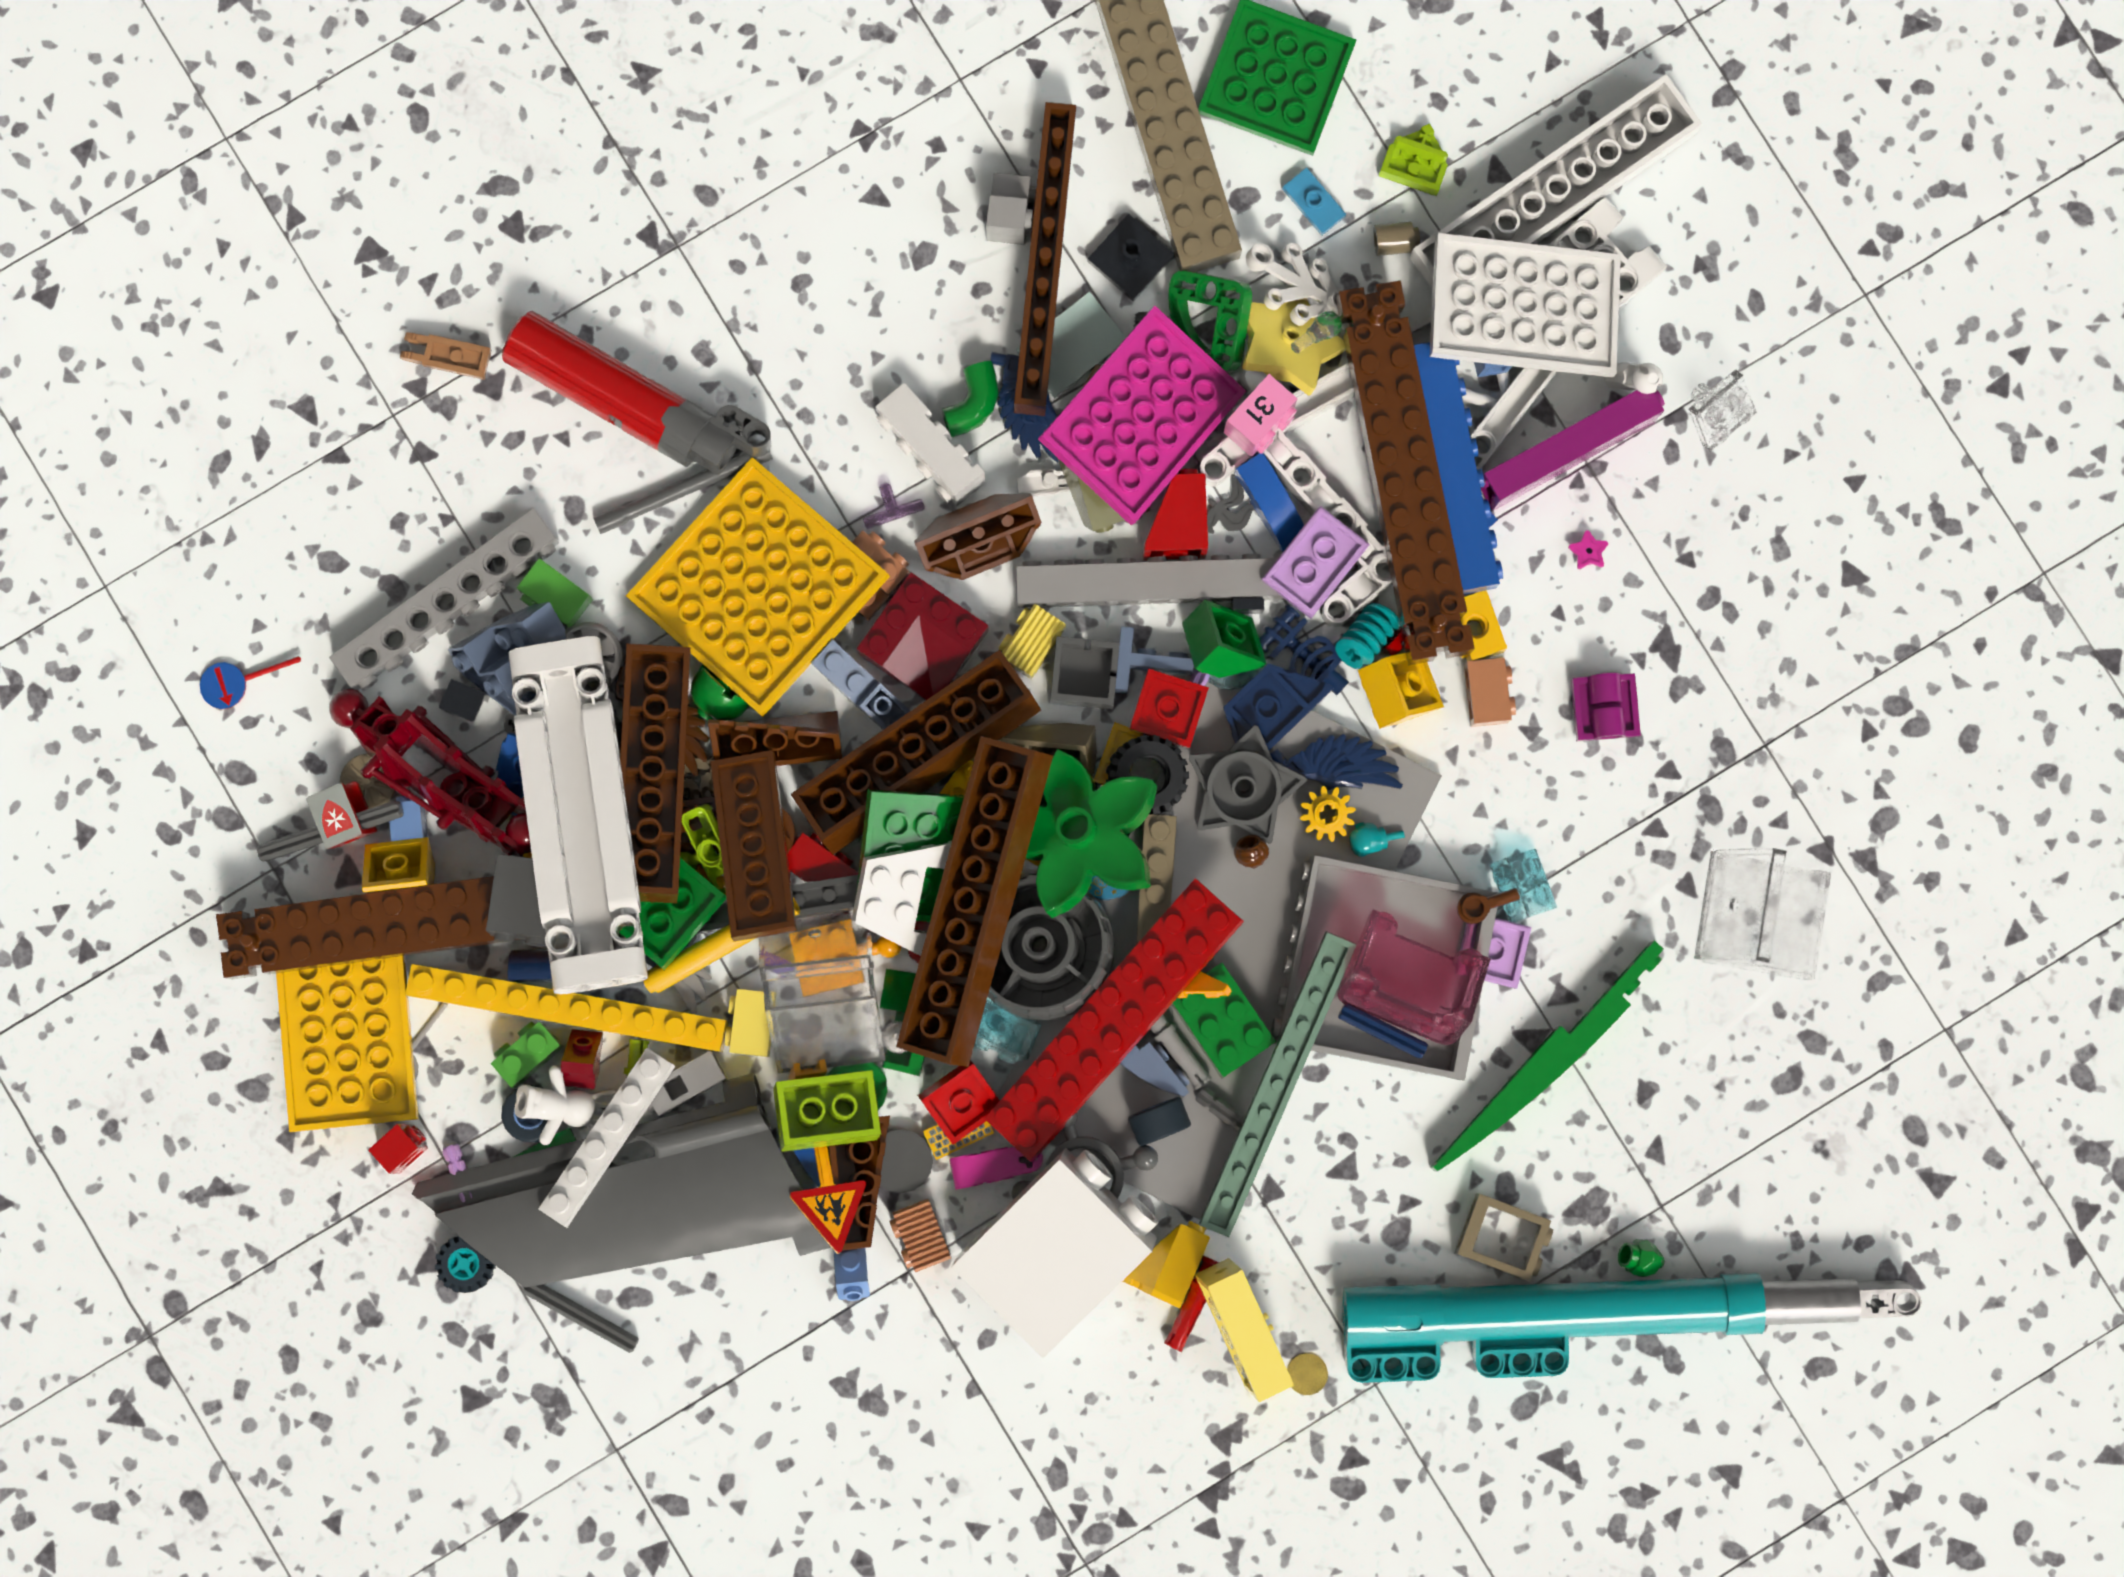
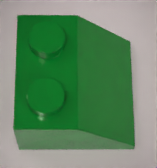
[1182,600,1267,678]

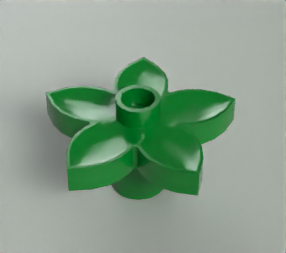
[1026,749,1157,918]

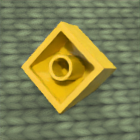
[1358,653,1444,729]
[362,837,435,893]

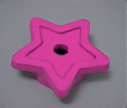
[1568,530,1609,570]

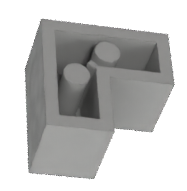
[986,173,1036,245]

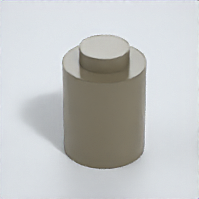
[1373,221,1420,256]

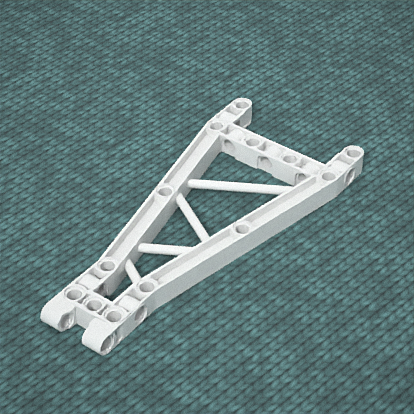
[1199,197,1668,627]

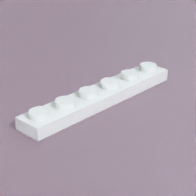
[539,1048,675,1228]

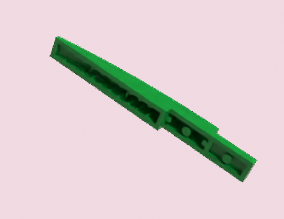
[1430,940,1664,1172]

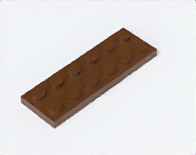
[710,750,797,942]

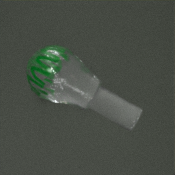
[1291,311,1342,354]

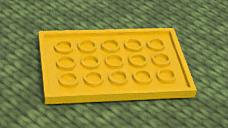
[276,956,419,1132]

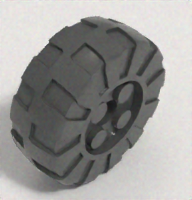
[988,874,1115,1021]

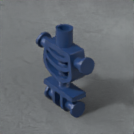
[1259,604,1349,696]

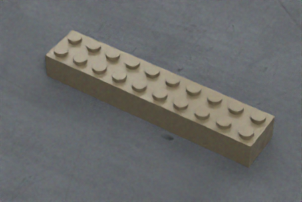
[1095,0,1242,272]

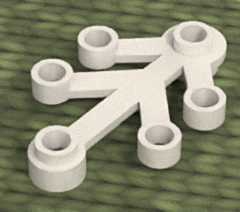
[1246,242,1342,326]

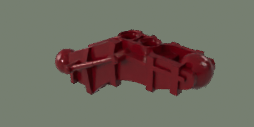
[329,688,531,857]

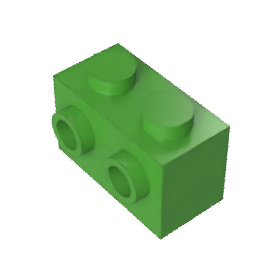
[490,1021,565,1088]

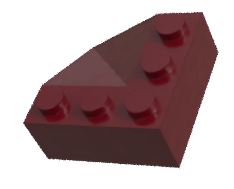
[857,572,989,701]

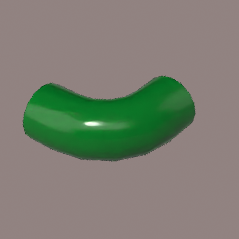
[942,361,999,438]

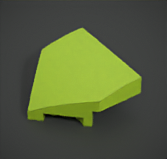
[1379,123,1448,197]

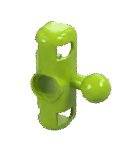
[680,804,726,895]

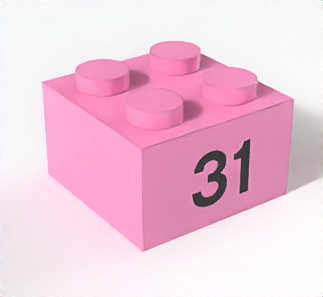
[1224,374,1298,457]

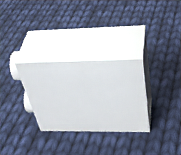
[951,1148,1158,1359]

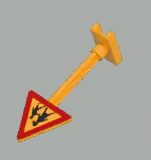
[788,1059,866,1254]

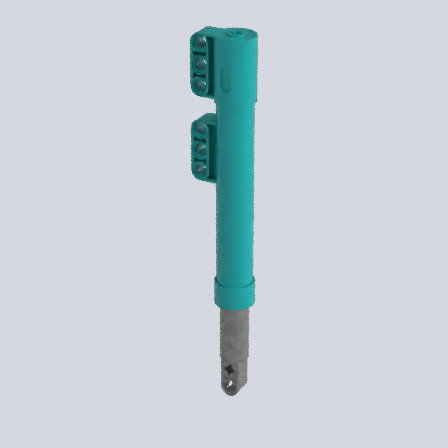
[1342,1273,1922,1383]

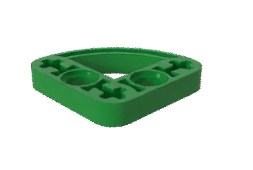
[1168,271,1252,372]

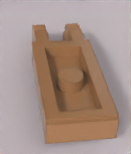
[400,332,492,380]

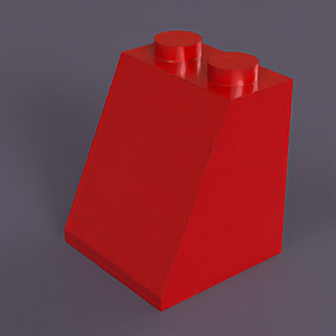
[1143,469,1208,561]

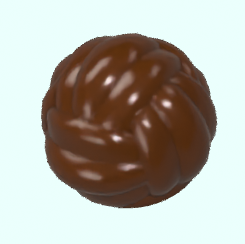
[1234,835,1269,869]

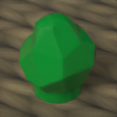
[1618,1239,1665,1277]

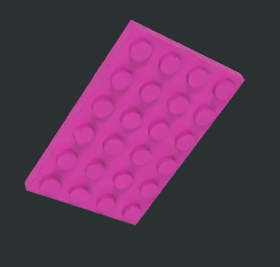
[1038,306,1246,525]

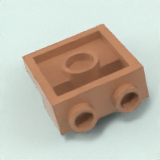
[852,530,910,621]

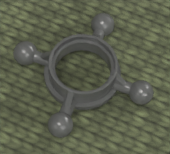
[1011,1111,1158,1199]

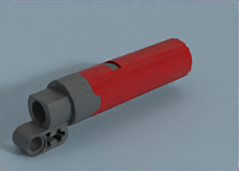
[502,310,771,476]

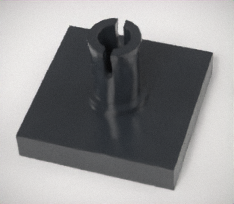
[1087,213,1175,302]

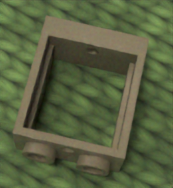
[1454,1193,1554,1281]

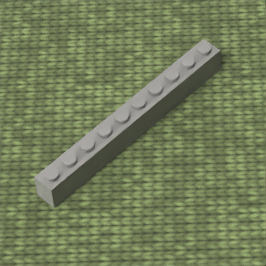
[1016,553,1333,608]

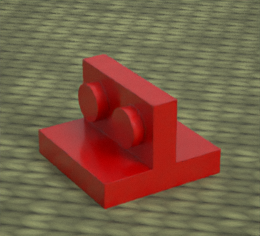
[1129,669,1209,749]
[917,1059,1000,1145]

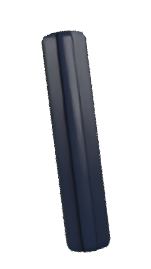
[1338,1004,1428,1058]

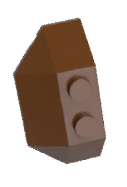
[914,493,1042,580]

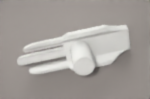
[1016,468,1070,497]

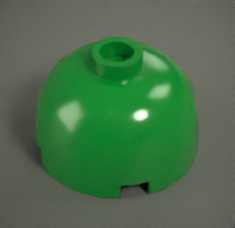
[690,664,749,721]

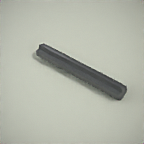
[523,1284,639,1353]

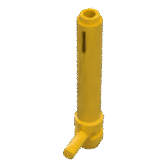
[643,897,800,993]

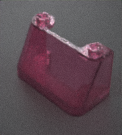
[1338,909,1491,1045]

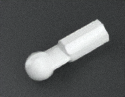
[1603,362,1663,394]

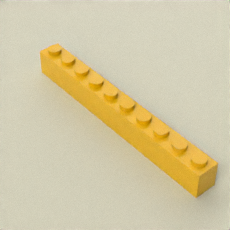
[405,964,729,1053]

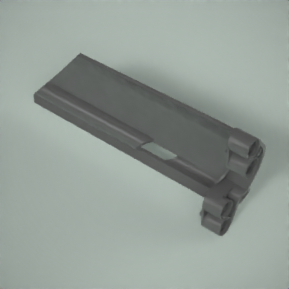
[412,1073,831,1288]

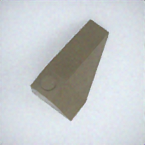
[971,723,1097,778]

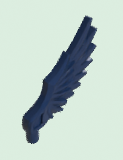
[990,351,1058,463]
[1270,734,1403,790]

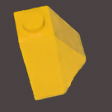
[1122,1220,1210,1309]

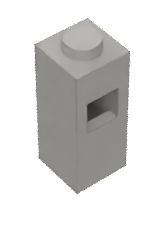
[647,1050,728,1116]

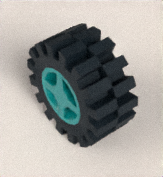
[435,1236,496,1293]

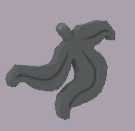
[1207,476,1255,534]

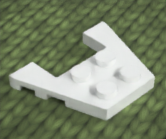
[851,840,952,956]

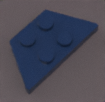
[1223,663,1334,751]

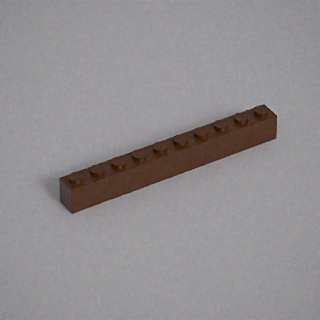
[1014,102,1076,416]

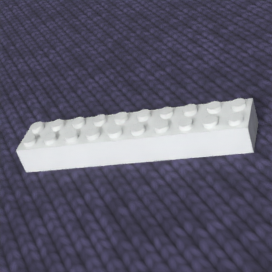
[1410,74,1703,290]

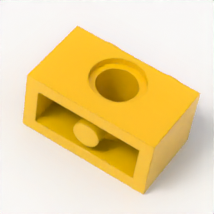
[1460,590,1507,661]

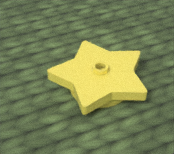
[1242,298,1345,396]

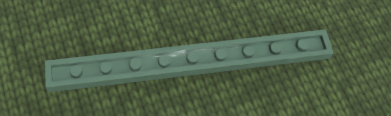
[1199,931,1357,1237]

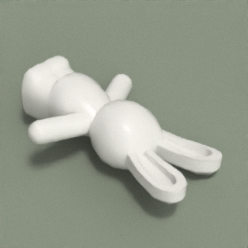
[514,1065,618,1145]

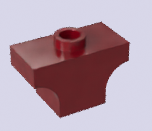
[561,1029,603,1089]

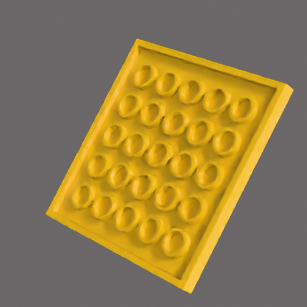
[626,457,890,717]

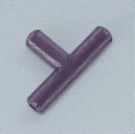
[863,483,925,529]

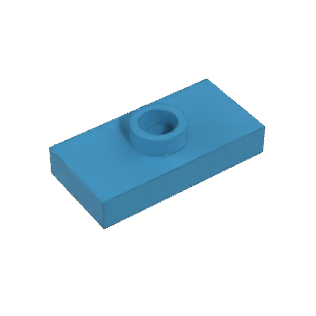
[1282,167,1346,236]

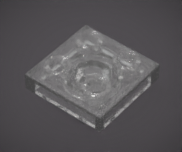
[1688,369,1757,452]

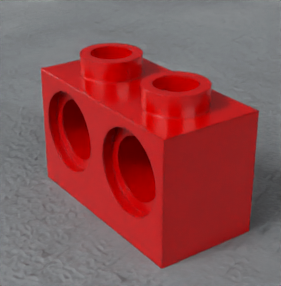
[368,1124,428,1174]

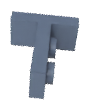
[1115,626,1194,694]

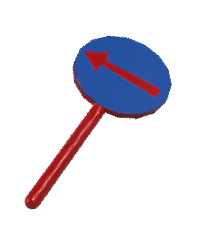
[199,656,301,709]

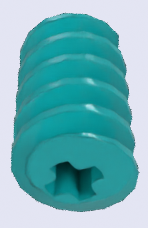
[1335,603,1400,669]

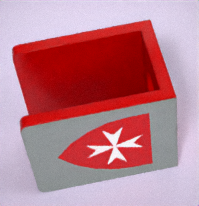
[306,781,378,849]

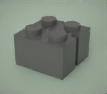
[1050,636,1120,710]

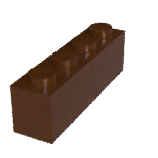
[708,711,842,766]
[827,1115,890,1250]

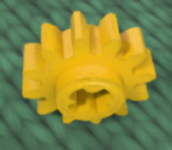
[1299,786,1356,842]

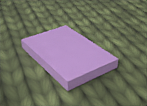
[1261,506,1370,619]

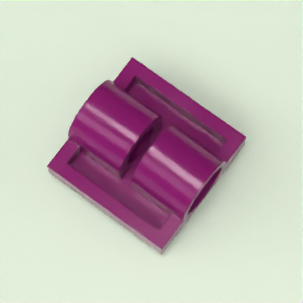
[1571,673,1641,742]

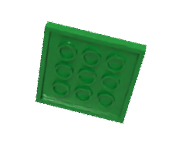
[1198,0,1357,156]
[855,789,964,922]

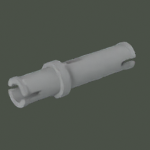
[1150,1015,1212,1090]

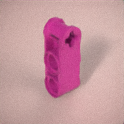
[949,1147,1043,1190]

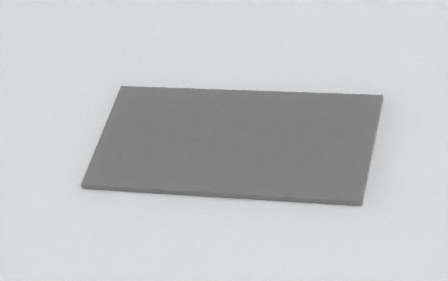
[997,673,1442,1220]

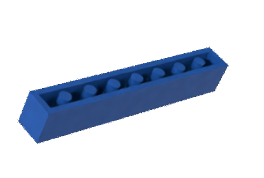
[1414,342,1503,594]

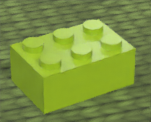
[773,1070,881,1152]

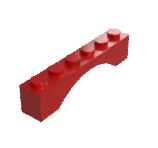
[788,832,929,964]

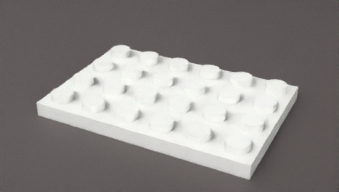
[1429,233,1621,378]

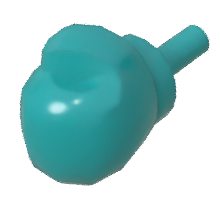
[1349,822,1405,857]

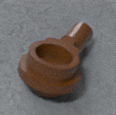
[1457,888,1520,924]

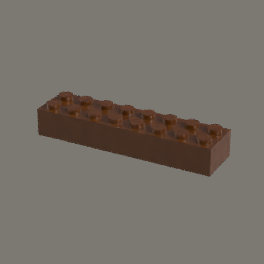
[620,643,691,903]
[791,650,1042,855]

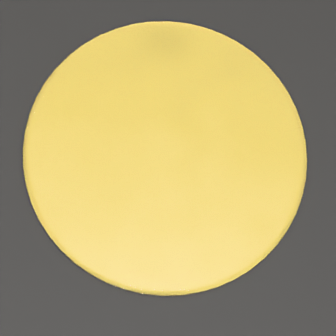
[1287,1353,1328,1395]

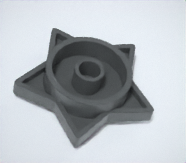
[1189,724,1307,844]

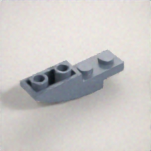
[810,639,910,730]
[1120,1041,1190,1097]

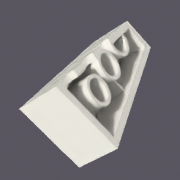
[876,382,985,507]

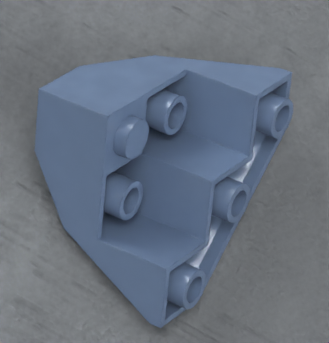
[448,602,566,715]

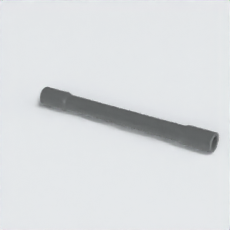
[593,451,773,534]

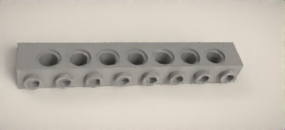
[329,508,559,691]

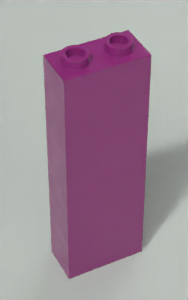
[1481,389,1665,512]

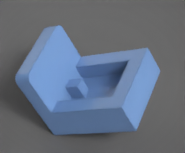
[834,1248,870,1301]

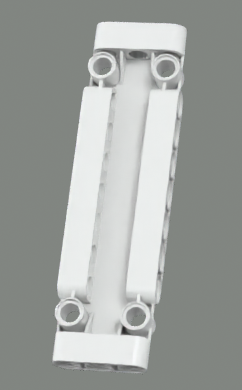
[508,636,648,994]

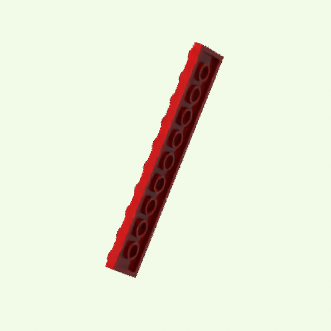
[984,878,1244,1162]

